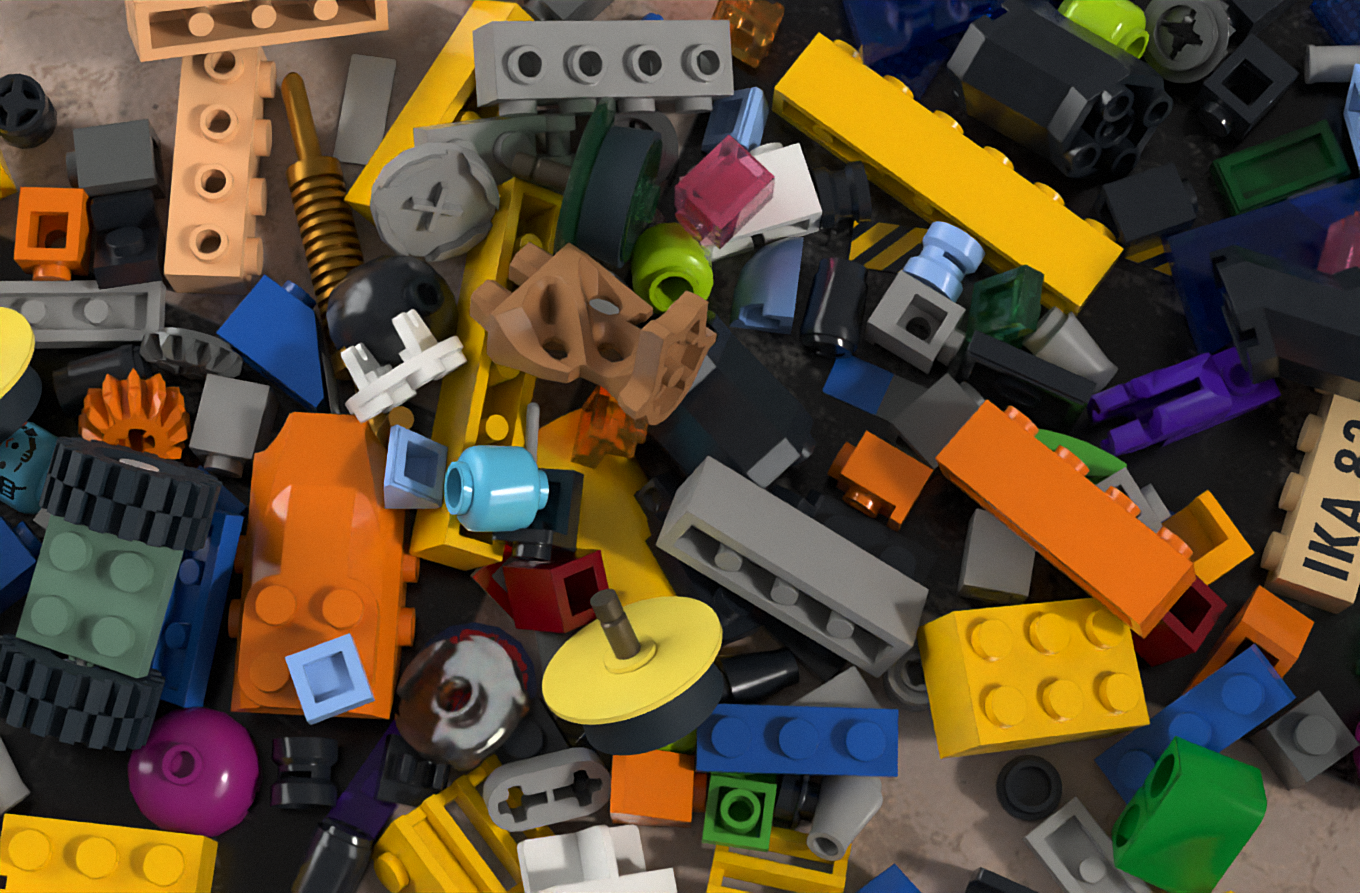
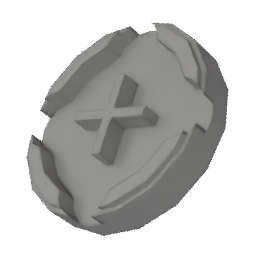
[370,142,500,262]

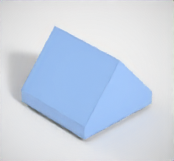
[701,87,769,161]
[384,424,448,509]

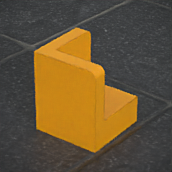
[1161,490,1255,586]

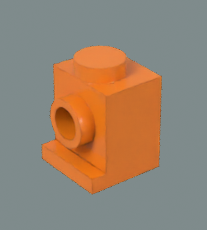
[14,187,93,281]
[827,430,933,532]

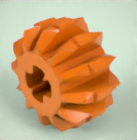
[78,367,191,459]

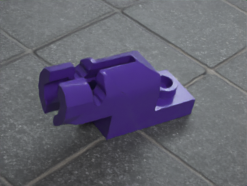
[1087,347,1281,457]

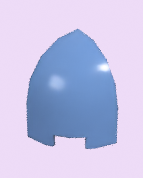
[729,237,804,334]

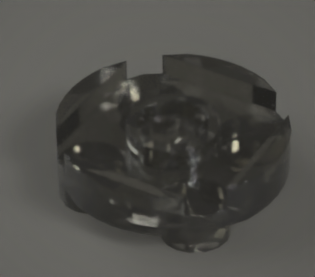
[395,635,531,771]

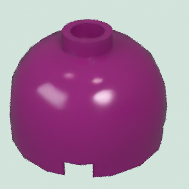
[128,706,263,837]

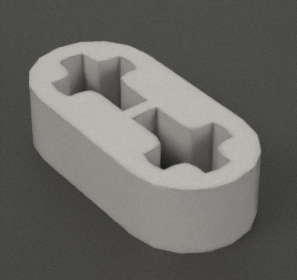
[483,747,611,832]

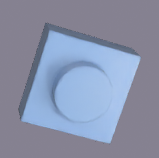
[285,633,375,725]

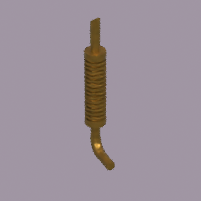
[281,72,414,450]

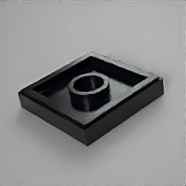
[954,330,1097,435]

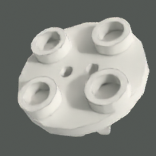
[341,309,468,424]

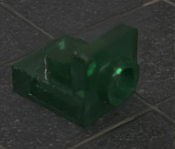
[965,264,1044,350]

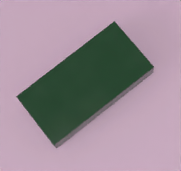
[1209,119,1352,223]

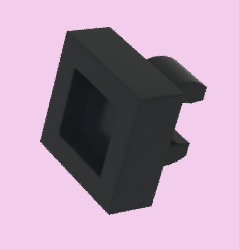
[373,734,455,809]

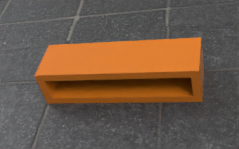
[935,399,1196,639]

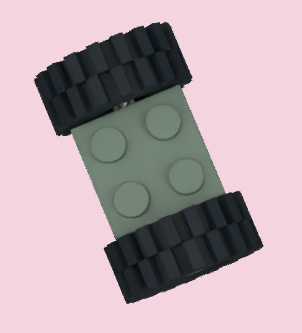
[0,436,222,751]

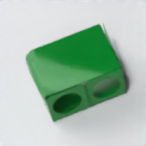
[1111,736,1267,893]

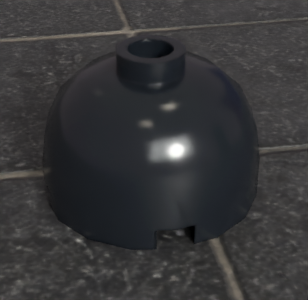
[326,255,459,369]

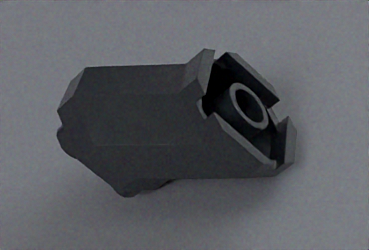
[947,0,1173,180]
[1208,245,1360,402]
[605,310,816,491]

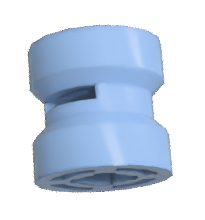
[902,221,986,303]

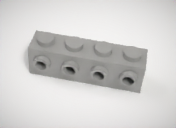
[472,20,734,118]
[655,455,929,678]

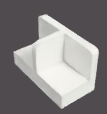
[517,824,677,893]

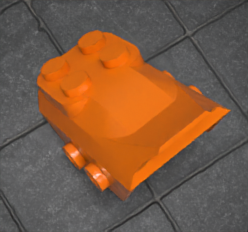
[228,412,420,719]

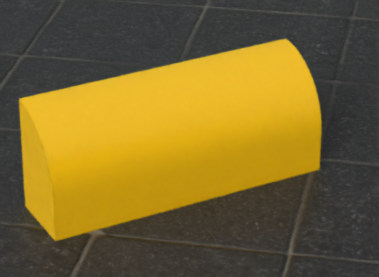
[523,404,678,607]

